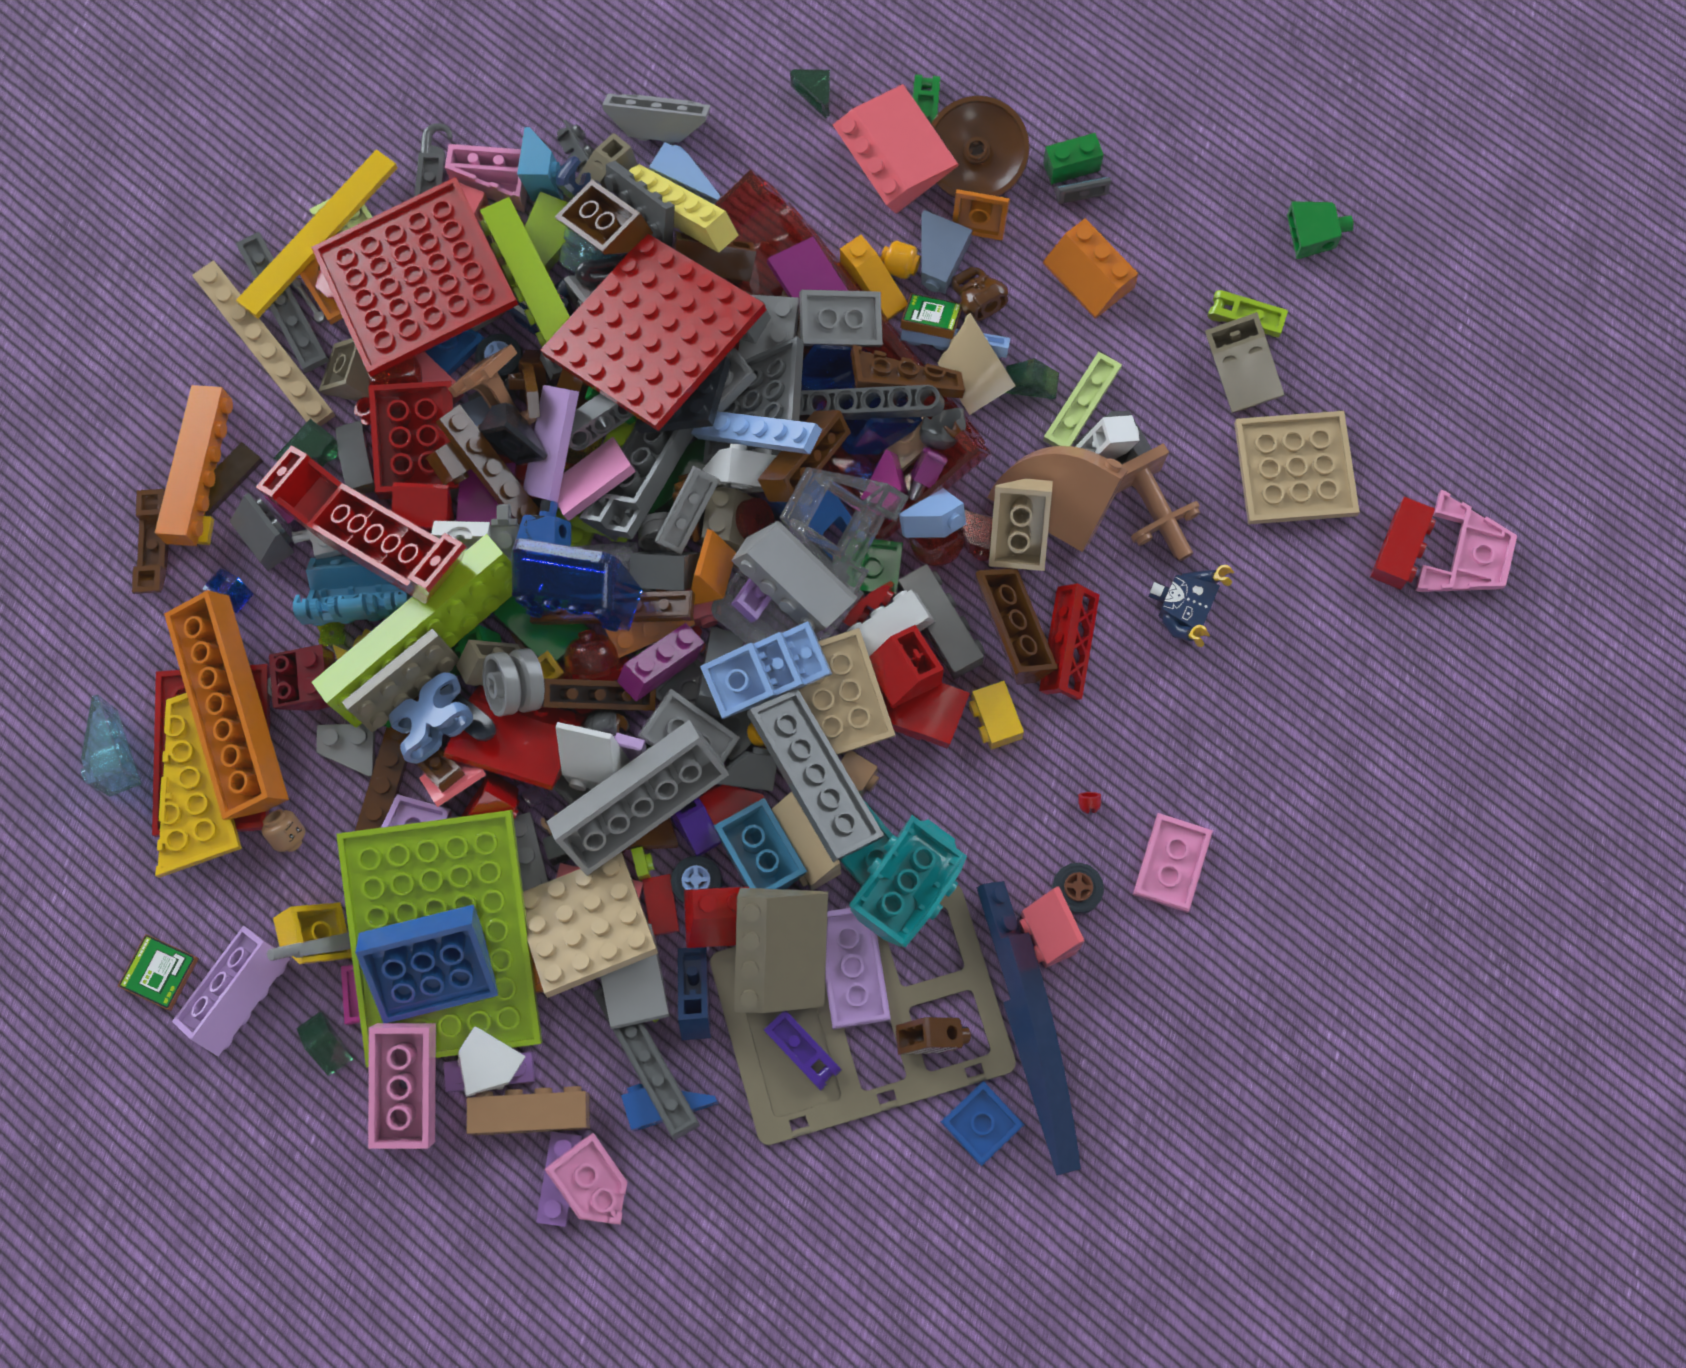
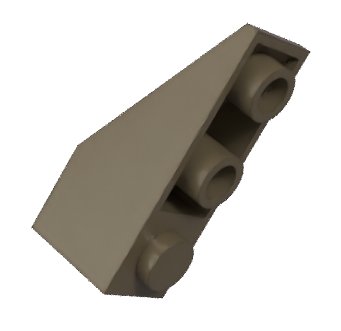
[564,133,638,203]

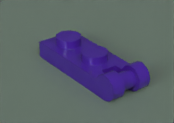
[764,1011,842,1091]

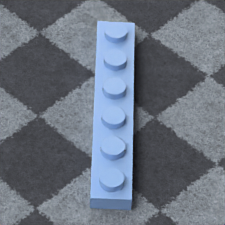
[691,411,822,454]

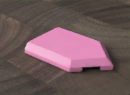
[544,1133,627,1225]

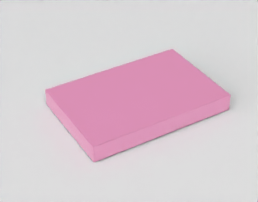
[557,437,636,521]
[1132,813,1213,913]

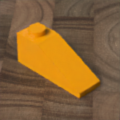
[840,235,908,321]

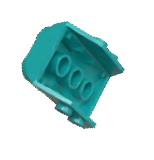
[849,815,967,947]

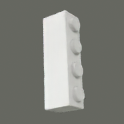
[847,590,935,656]

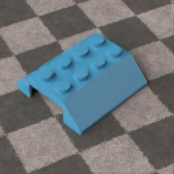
[293,555,412,626]

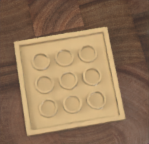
[1234,411,1360,524]
[798,628,895,756]
[523,852,658,998]

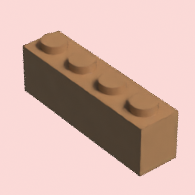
[467,1086,590,1136]

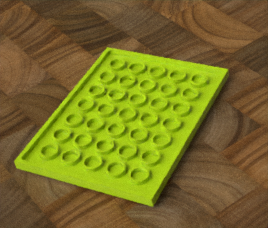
[336,810,543,1067]

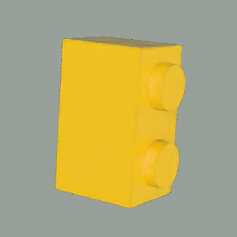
[968,681,1024,750]

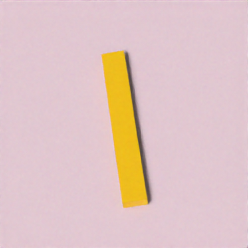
[236,149,398,319]

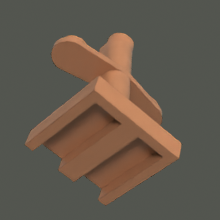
[448,344,537,445]
[1116,443,1200,561]

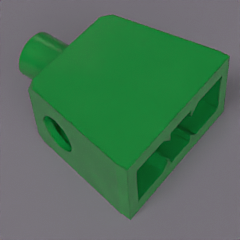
[1287,201,1354,259]

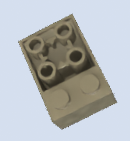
[1205,312,1285,414]

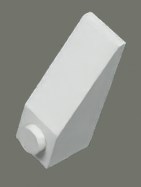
[1075,415,1140,459]

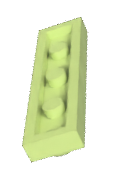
[1043,352,1122,446]

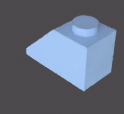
[899,488,966,538]

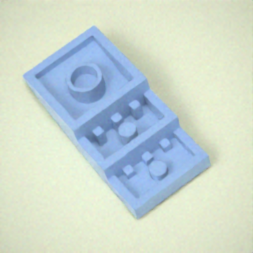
[700,621,832,719]

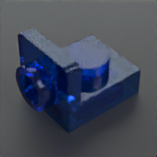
[202,568,253,613]

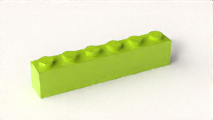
[479,197,570,347]

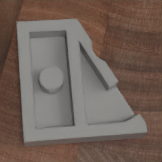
[316,723,375,778]

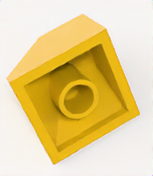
[273,902,352,964]

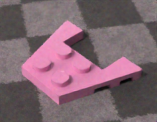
[1415,490,1517,592]

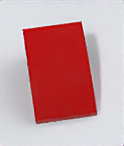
[880,683,970,749]

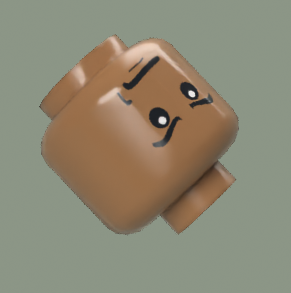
[262,809,306,852]

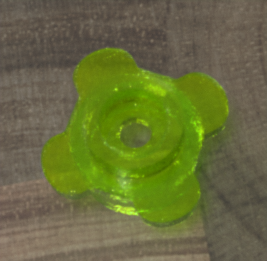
[317,622,346,647]

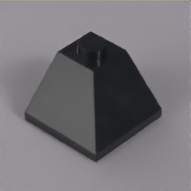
[478,402,548,465]

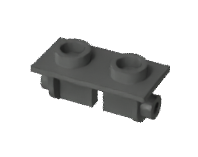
[557,120,594,173]

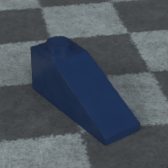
[678,947,711,1040]

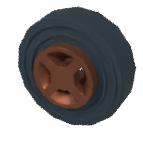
[1052,862,1104,915]

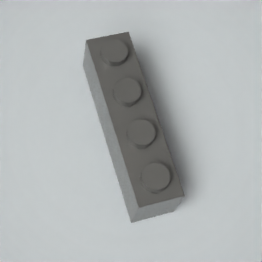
[898,564,985,680]

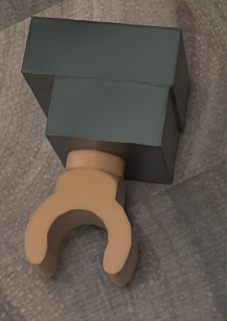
[541,813,571,866]

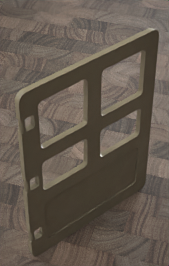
[710,886,1016,1145]

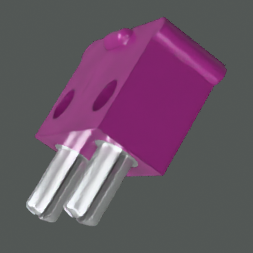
[908,445,947,502]

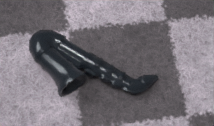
[575,255,626,287]

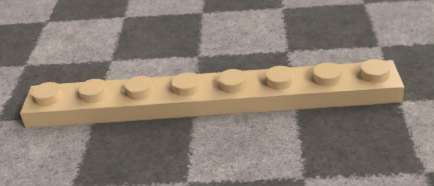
[192,260,335,431]

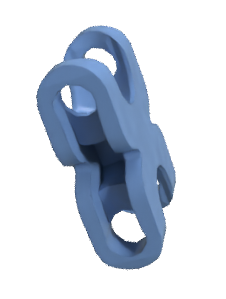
[389,672,473,764]

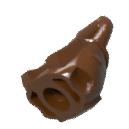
[951,266,1009,321]

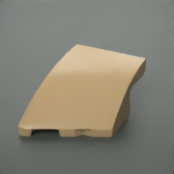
[937,313,1015,415]

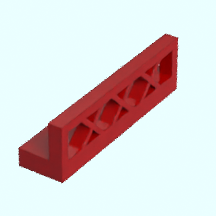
[1039,583,1100,700]

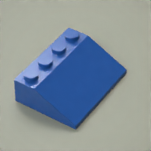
[355,904,498,1023]

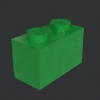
[1043,133,1104,185]

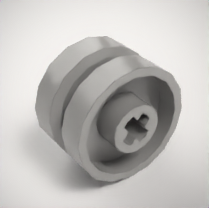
[482,648,545,717]

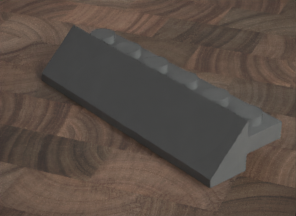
[579,427,694,541]

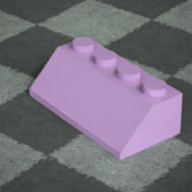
[172,925,290,1056]

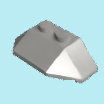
[602,93,710,144]

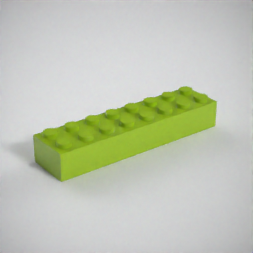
[312,534,529,728]

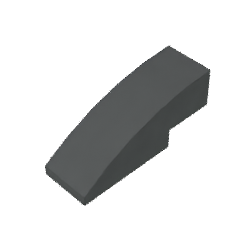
[335,420,375,495]

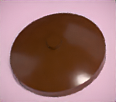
[931,96,1030,198]

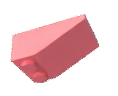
[1018,886,1085,968]

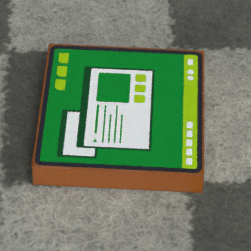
[900,293,962,340]
[118,934,199,1011]

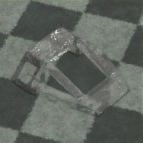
[780,467,908,595]

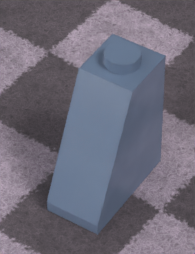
[921,210,972,294]

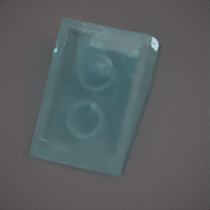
[81,694,141,797]

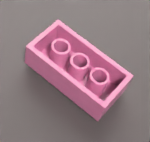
[368,1023,436,1149]

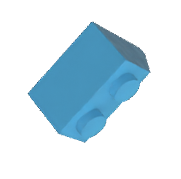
[517,127,563,201]

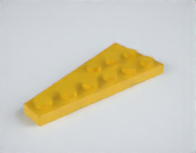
[155,693,242,878]

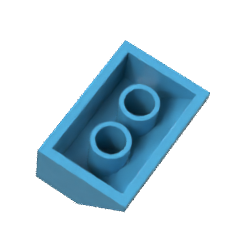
[714,798,807,890]

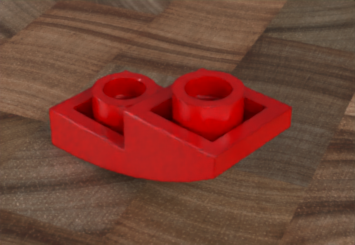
[843,581,895,627]

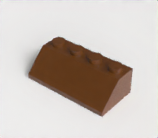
[975,568,1058,685]

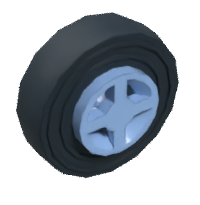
[475,334,523,381]
[671,855,723,904]

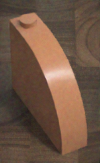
[987,446,1128,552]

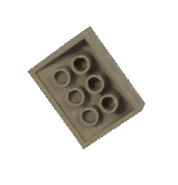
[734,888,828,1013]

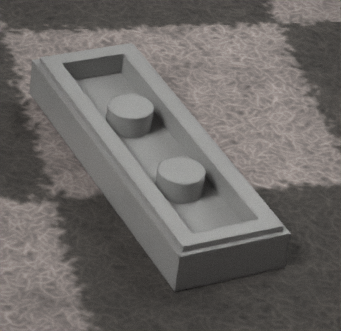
[655,466,720,554]

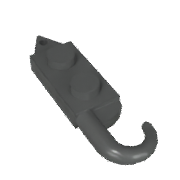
[414,123,453,197]

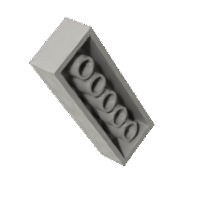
[547,720,729,876]

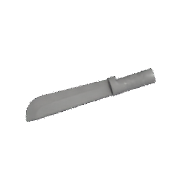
[267,932,351,961]

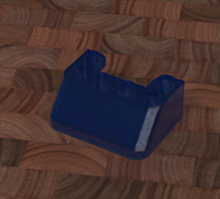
[801,344,922,454]
[512,538,642,632]

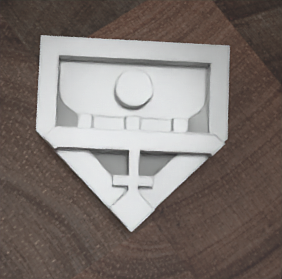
[458,1026,525,1097]

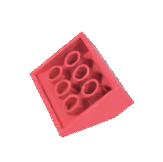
[833,84,959,214]

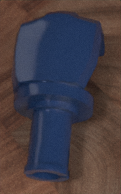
[555,156,602,200]

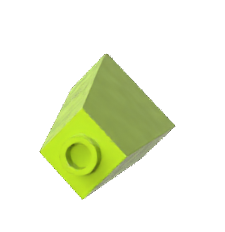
[504,191,579,290]

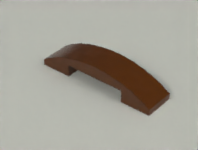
[132,489,169,594]

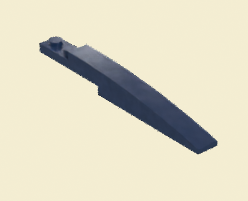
[976,881,1081,1176]

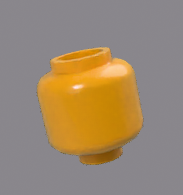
[880,241,921,279]

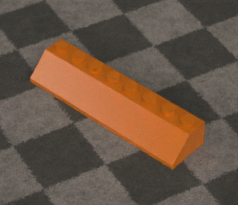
[164,590,289,820]

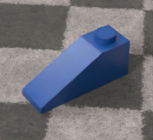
[621,1083,719,1132]

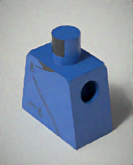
[511,500,571,566]

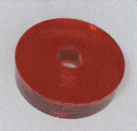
[735,497,775,539]

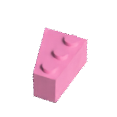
[445,144,527,212]

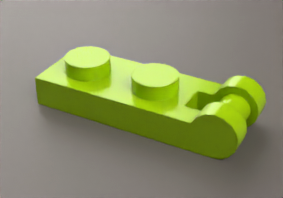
[1208,290,1288,338]

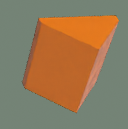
[952,189,1010,241]
[691,529,736,605]

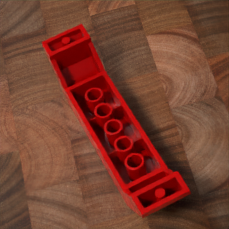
[256,445,466,604]

